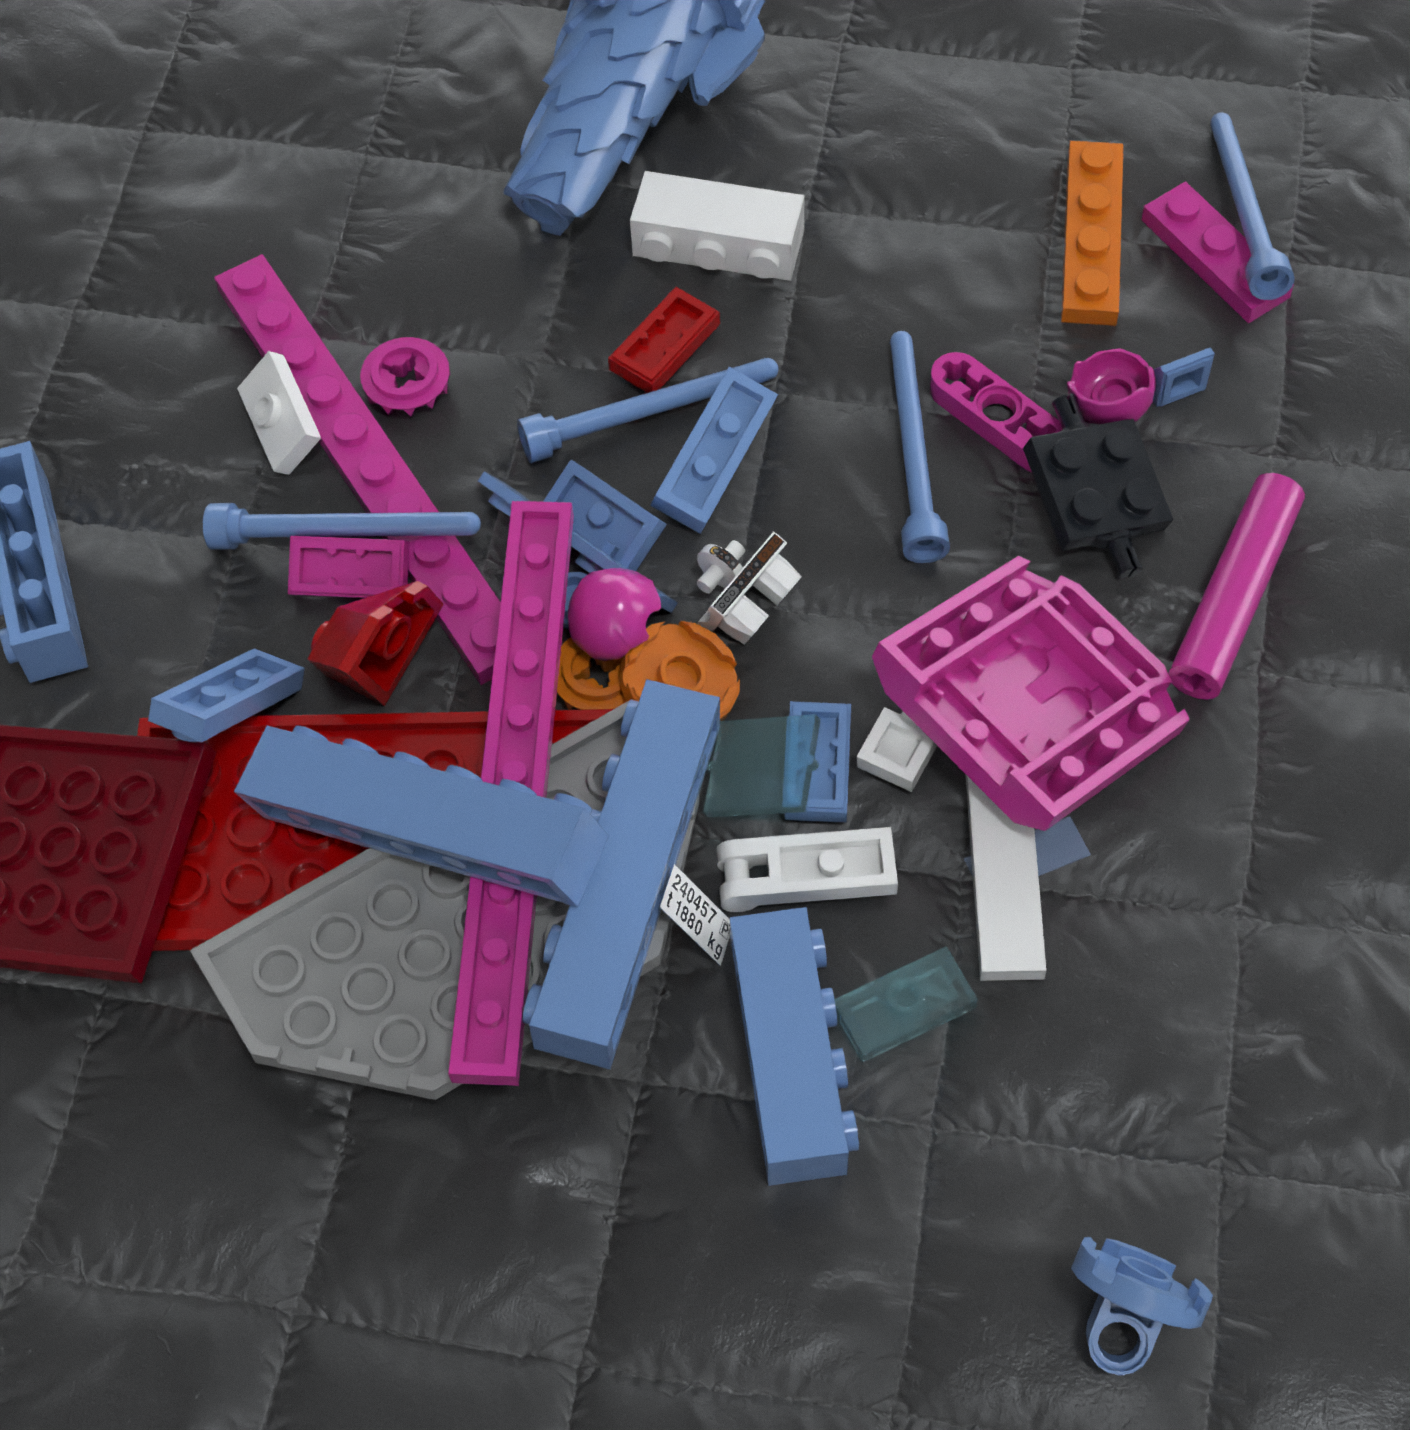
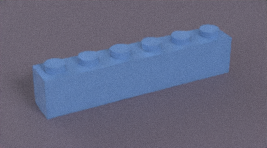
[523,679,720,1069]
[234,726,609,907]

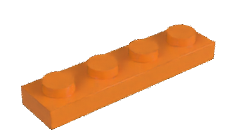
[1061,140,1123,326]

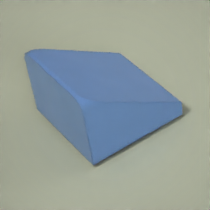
[1153,347,1215,407]

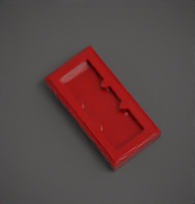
[608,287,720,393]

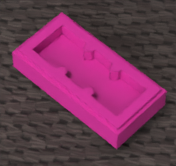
[288,536,410,598]

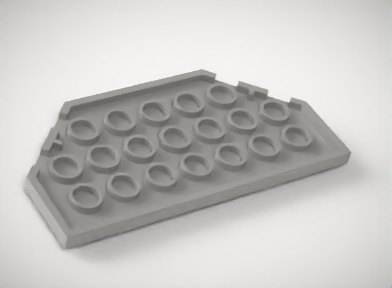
[190,699,699,1100]

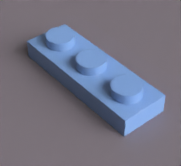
[650,367,778,534]
[148,648,305,742]

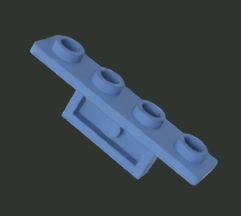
[478,460,678,613]

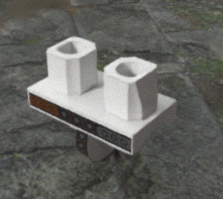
[697,532,802,645]

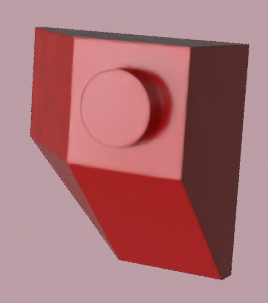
[307,581,444,706]

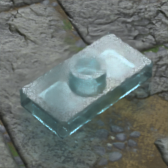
[835,946,978,1063]

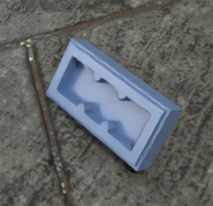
[785,701,851,823]

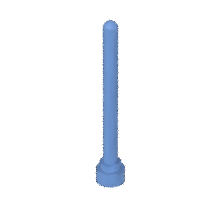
[1210,112,1294,300]
[890,331,950,563]
[517,358,778,463]
[203,503,481,550]

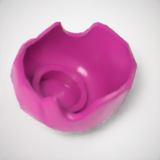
[1067,348,1156,425]
[568,568,661,661]

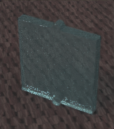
[703,714,821,817]

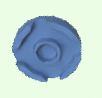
[1071,1237,1213,1375]

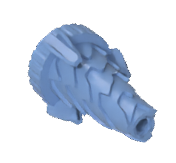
[504,0,766,236]

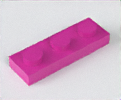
[1141,181,1294,324]

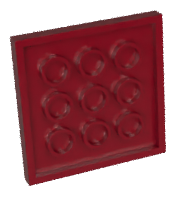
[0,725,216,984]

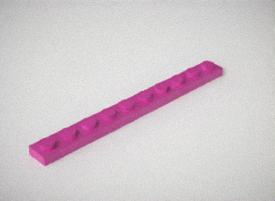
[214,254,501,685]
[448,501,574,1086]

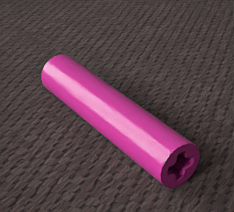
[1168,473,1305,700]

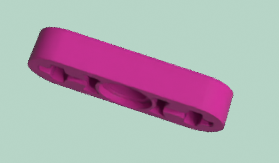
[930,352,1063,472]

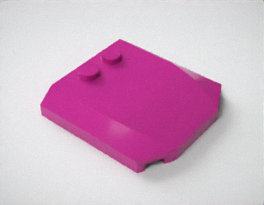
[872,556,1190,831]

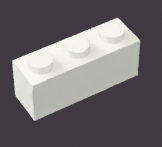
[630,171,804,281]

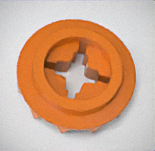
[557,637,626,710]

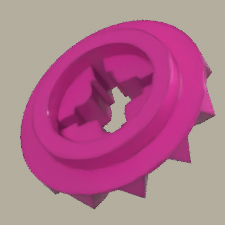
[360,337,451,416]

